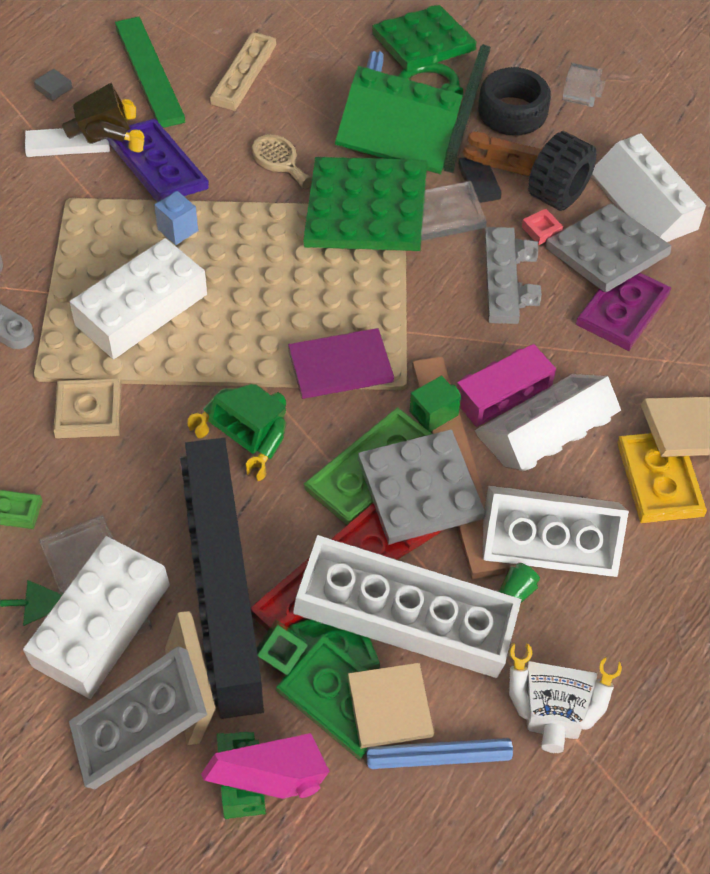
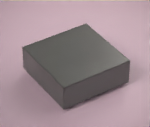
[33,69,73,101]

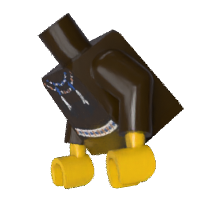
[62,82,144,152]

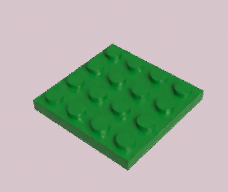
[303,157,427,251]

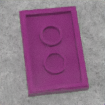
[576,273,671,351]
[288,328,394,399]

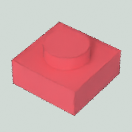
[522,209,563,245]

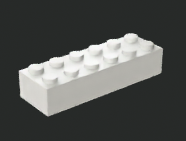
[293,535,522,678]

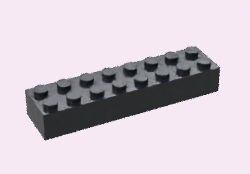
[180,437,264,719]

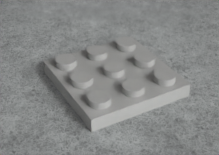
[546,203,671,293]
[358,429,485,544]

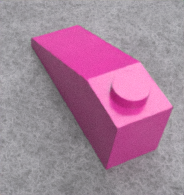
[201,733,330,799]

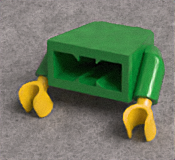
[187,384,287,481]

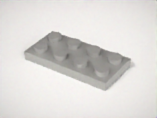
[69,646,207,789]

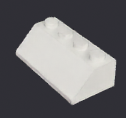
[591,133,706,242]
[475,374,621,471]
[483,486,629,577]

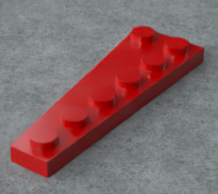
[250,503,442,631]

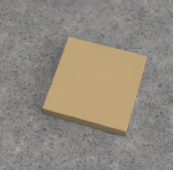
[54,378,122,438]
[347,663,434,749]

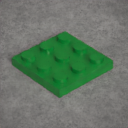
[372,5,477,72]

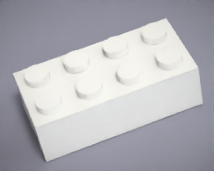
[70,238,207,360]
[23,536,170,700]

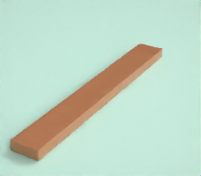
[412,357,506,579]

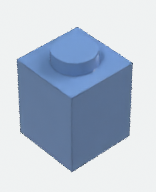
[154,191,198,245]

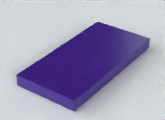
[106,119,209,203]

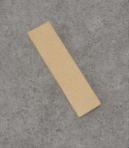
[210,32,276,111]

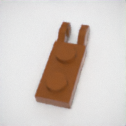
[462,131,542,176]

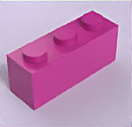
[457,344,556,427]

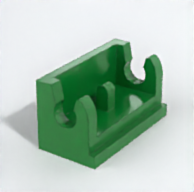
[216,732,266,819]

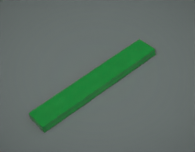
[115,16,185,128]

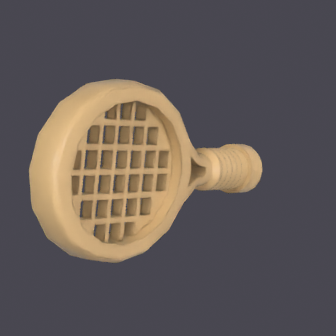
[252,135,312,189]

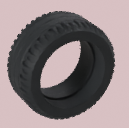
[478,67,551,136]

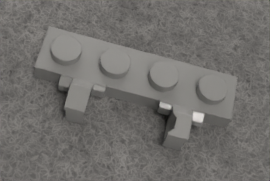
[484,227,542,324]

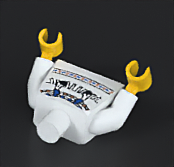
[508,643,622,753]

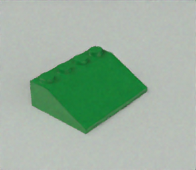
[335,66,463,174]

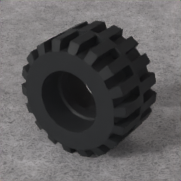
[528,131,597,211]

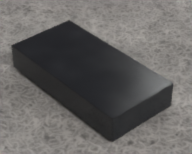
[458,157,502,204]

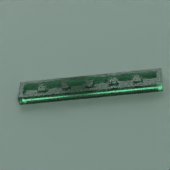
[443,44,491,173]

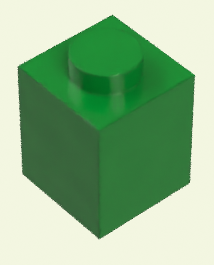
[409,375,461,432]
[257,619,308,675]

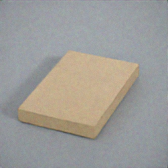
[641,397,710,457]
[165,611,215,745]

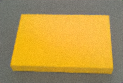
[617,433,707,523]

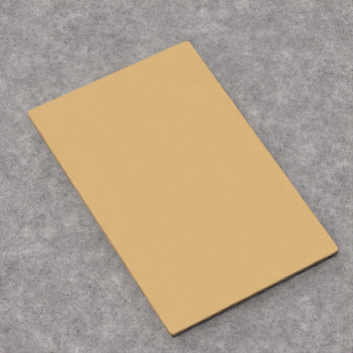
[34,198,407,390]

